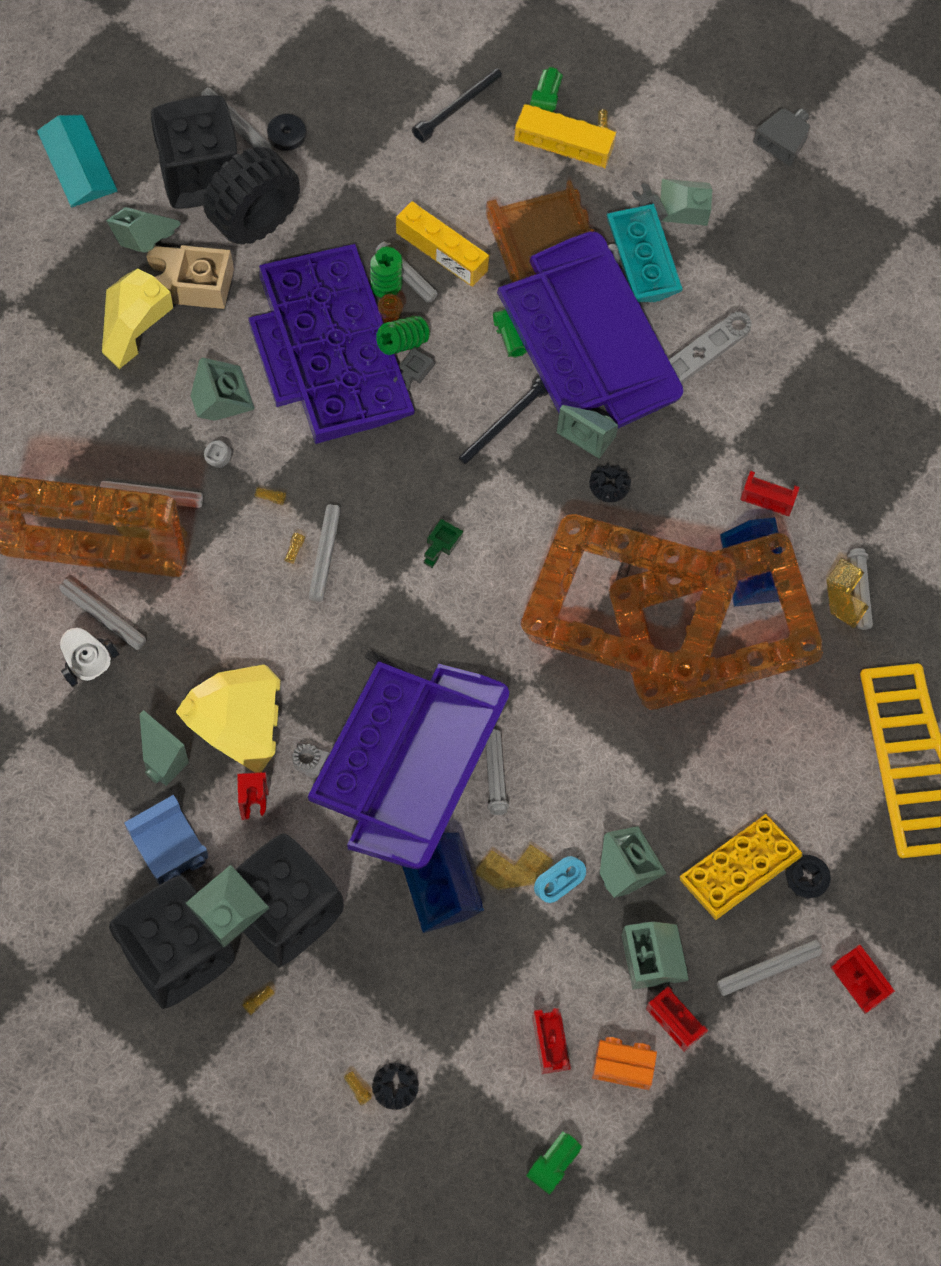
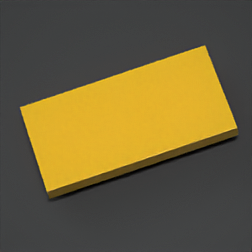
[680,814,802,920]

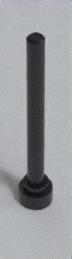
[412,69,502,143]
[459,375,549,464]

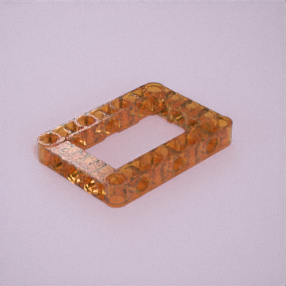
[0,475,187,577]
[521,514,739,690]
[609,533,823,710]

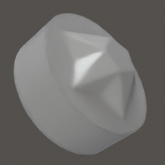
[204,440,232,468]

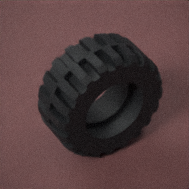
[203,147,300,245]

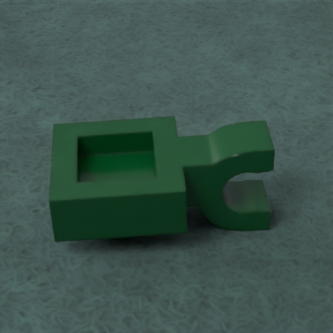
[423,519,464,568]

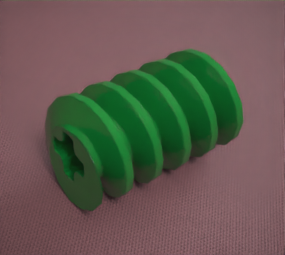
[370,247,402,299]
[376,316,430,355]

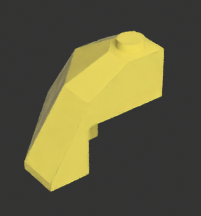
[102,269,173,369]
[176,665,280,773]

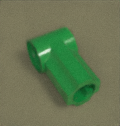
[530,67,563,113]
[493,309,527,358]
[526,1131,582,1195]

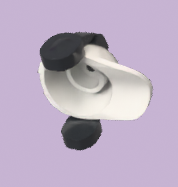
[60,628,120,687]

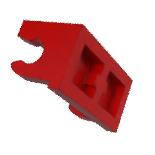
[740,470,800,516]
[237,772,269,820]
[831,945,895,1014]
[646,986,708,1052]
[532,1008,571,1074]

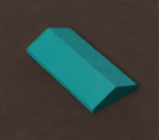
[37,115,117,208]
[607,204,683,302]

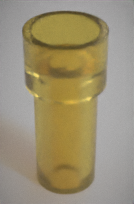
[597,109,609,129]
[255,487,286,505]
[284,533,305,564]
[242,985,275,1015]
[344,1071,372,1105]

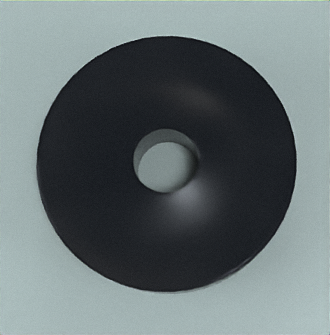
[267,114,306,151]

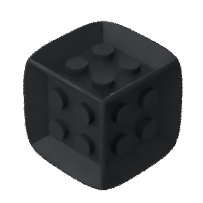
[151,95,237,209]
[235,833,344,967]
[109,875,235,1009]

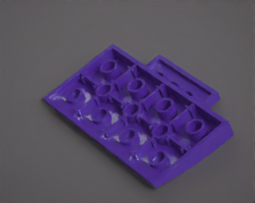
[249,244,415,444]

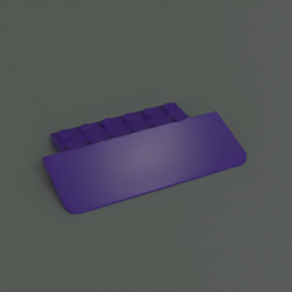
[497,232,683,429]
[308,661,509,869]

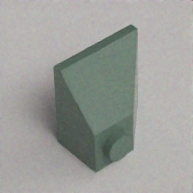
[660,179,712,226]
[190,357,255,421]
[556,405,618,459]
[140,710,189,786]
[600,826,666,898]
[186,865,269,947]

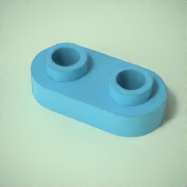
[534,856,586,903]

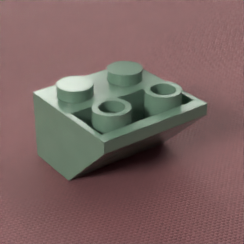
[106,207,181,253]
[621,922,689,990]

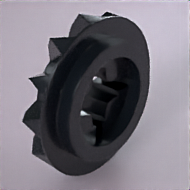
[589,463,631,502]
[785,855,831,900]
[372,1062,419,1110]

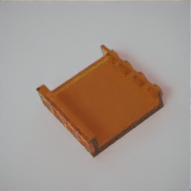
[486,180,595,283]

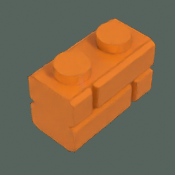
[592,1037,657,1090]

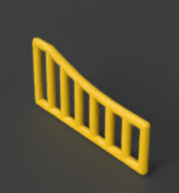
[860,663,941,858]

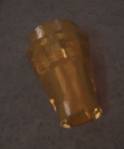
[378,294,403,323]

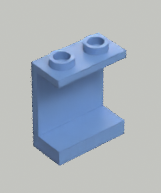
[124,795,208,885]

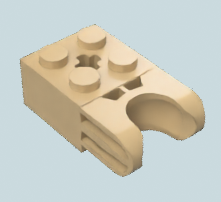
[147,245,234,309]

